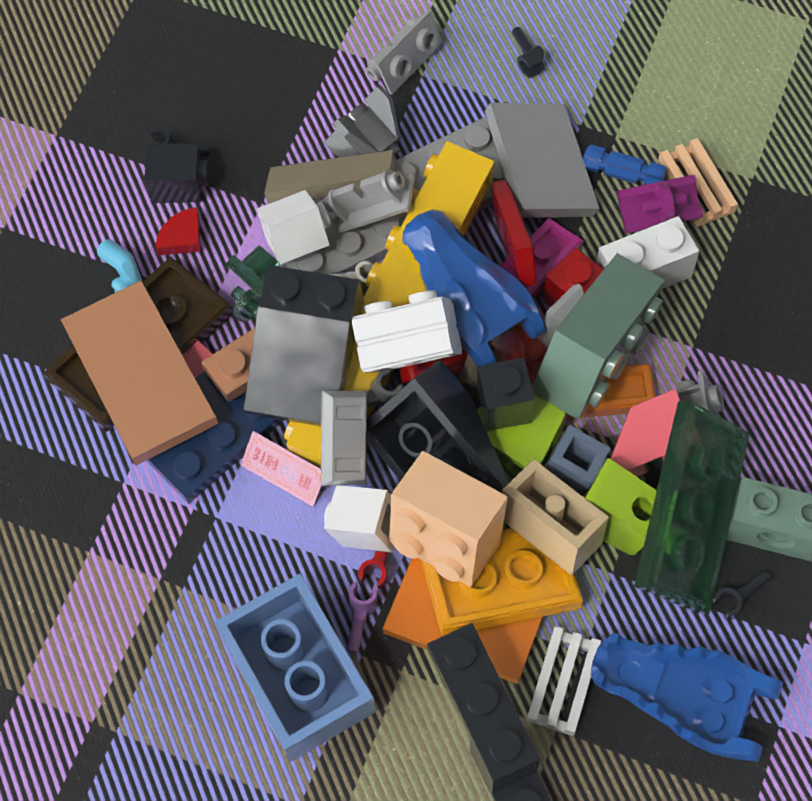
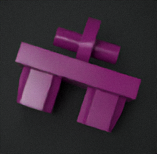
[616,174,703,234]

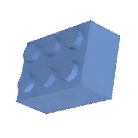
[214,574,376,762]

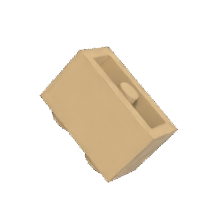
[502,459,609,576]

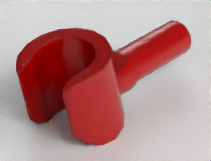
[358,551,389,589]

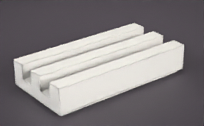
[527,626,601,736]

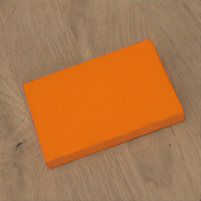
[383,558,543,684]

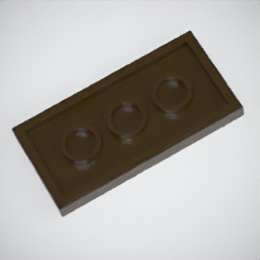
[43,256,233,432]

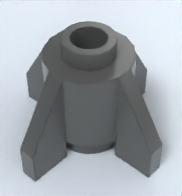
[324,85,401,157]

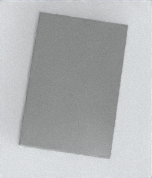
[485,103,600,218]

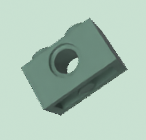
[724,477,812,562]

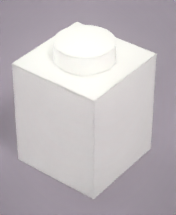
[256,190,331,265]
[324,485,394,552]

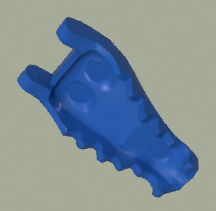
[402,209,546,367]
[590,633,783,762]

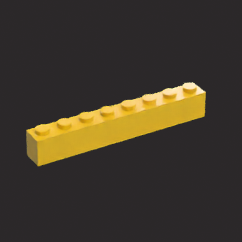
[284,141,494,469]

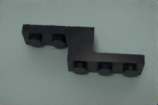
[427,623,551,801]

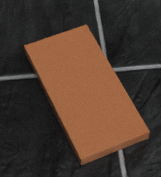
[60,280,219,466]

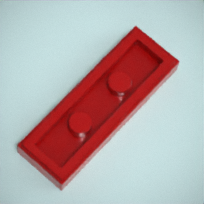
[490,180,537,287]

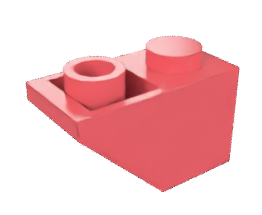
[610,389,698,477]

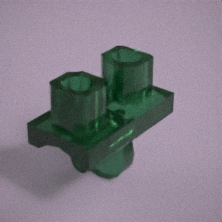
[225,245,280,322]

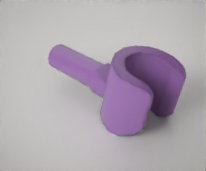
[347,582,377,653]

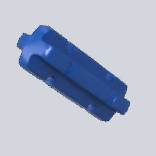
[583,145,666,185]

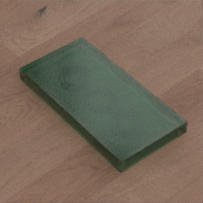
[634,401,750,614]

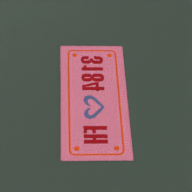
[240,431,321,507]

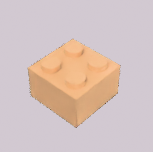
[389,451,508,587]

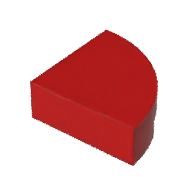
[156,207,201,255]

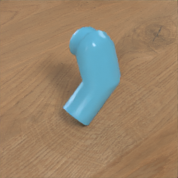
[97,239,143,293]

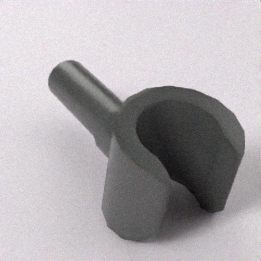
[367,369,403,408]

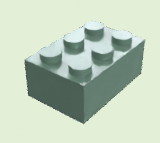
[532,253,665,420]

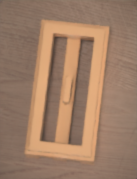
[658,138,738,227]

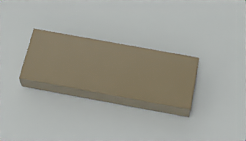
[264,150,396,204]

